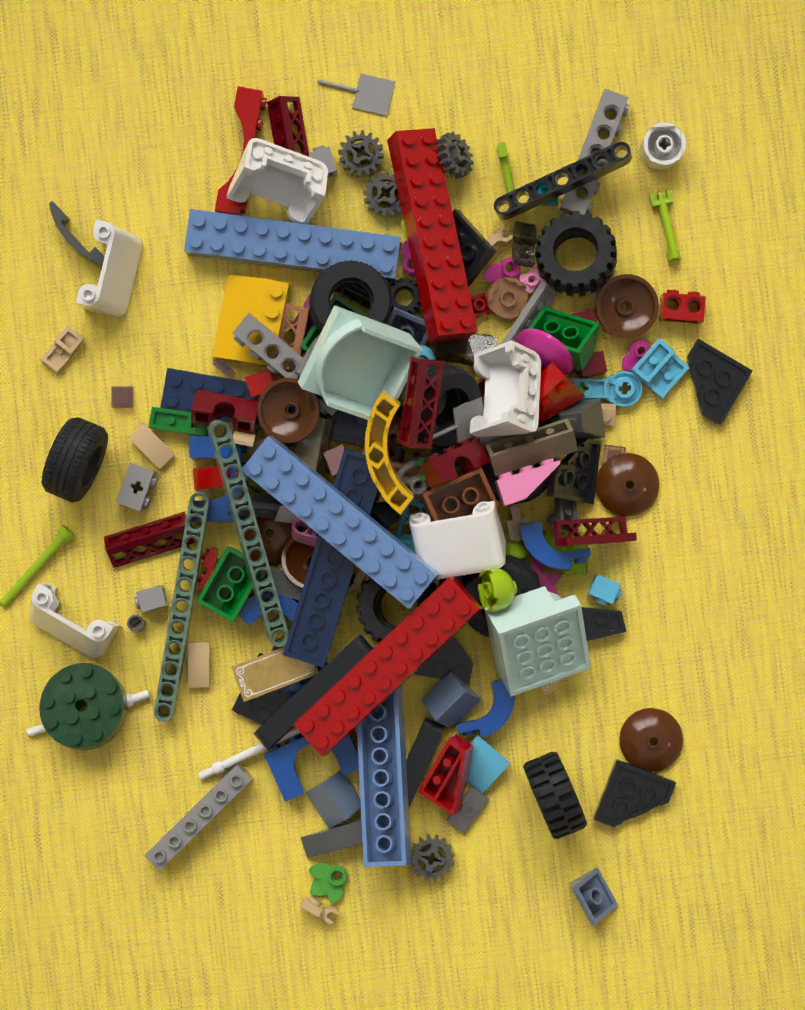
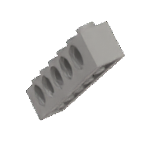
[559,89,630,215]
[232,313,338,416]
[145,763,254,871]

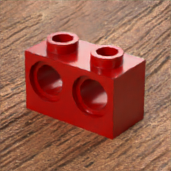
[659,290,706,324]

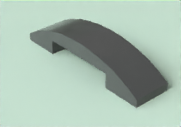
[49,201,104,266]

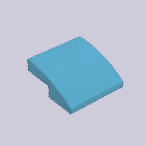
[631,338,689,399]
[467,734,510,794]

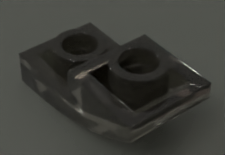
[512,221,537,268]

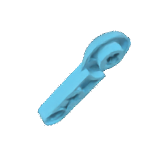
[570,371,643,407]

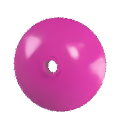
[515,329,573,376]

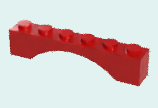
[215,86,267,216]

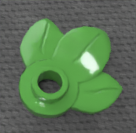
[309,863,348,903]

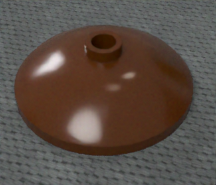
[595,274,659,338]
[257,378,320,443]
[596,453,659,516]
[243,517,303,565]
[281,531,319,589]
[619,708,683,772]

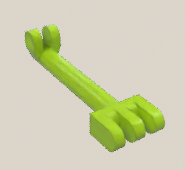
[497,142,525,213]
[649,189,681,263]

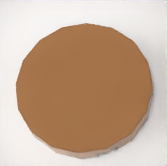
[486,277,529,320]

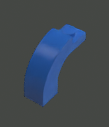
[518,522,591,571]
[238,593,298,626]
[456,679,515,737]

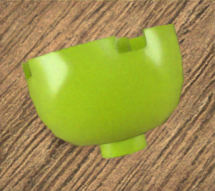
[478,568,517,613]

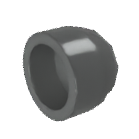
[127,615,145,632]

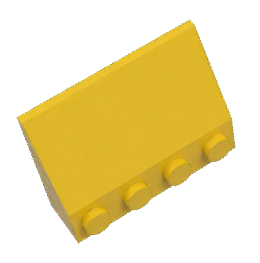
[212,274,290,368]

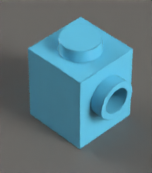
[587,574,622,606]

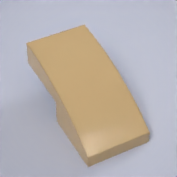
[41,326,84,375]
[128,422,175,469]
[233,430,258,447]
[188,642,211,687]

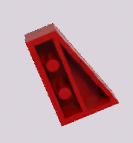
[538,362,585,425]
[418,734,474,816]

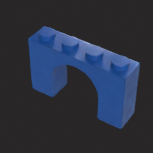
[189,436,246,522]
[264,734,359,802]

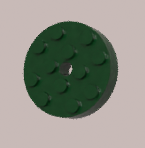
[39,663,127,751]

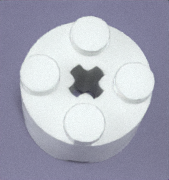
[640,122,686,170]

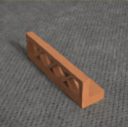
[272,303,310,376]

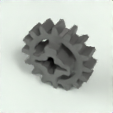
[338,130,384,178]
[436,132,474,179]
[363,171,401,218]
[411,834,455,881]

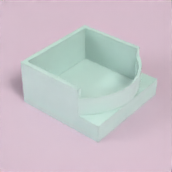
[298,305,422,420]
[484,586,591,696]

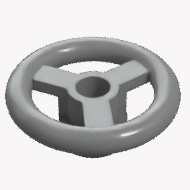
[397,461,431,502]

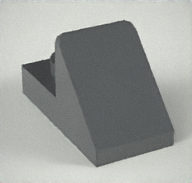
[546,498,578,532]

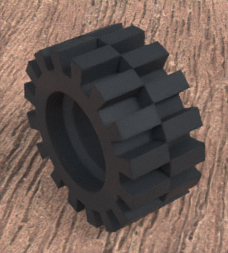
[389,278,421,315]

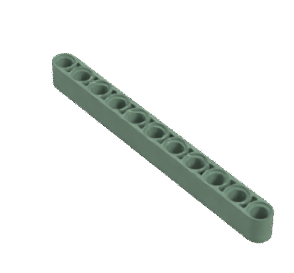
[208,420,289,647]
[154,491,211,722]

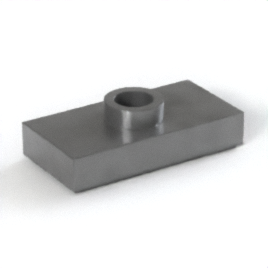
[447,786,489,833]

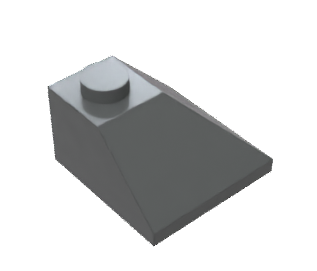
[559,398,605,442]

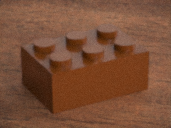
[419,467,499,522]

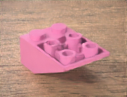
[495,458,560,507]

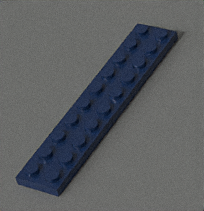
[160,368,366,445]
[283,448,378,668]

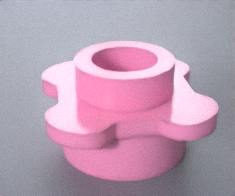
[519,268,544,293]

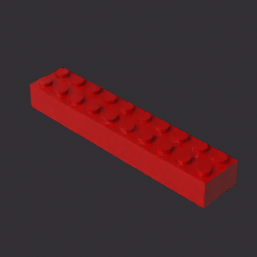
[387,128,478,343]
[293,576,484,757]

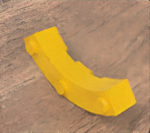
[365,389,414,515]

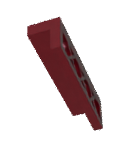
[267,96,310,157]
[398,356,444,449]
[104,512,194,568]
[553,516,637,547]

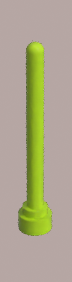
[0,525,75,607]

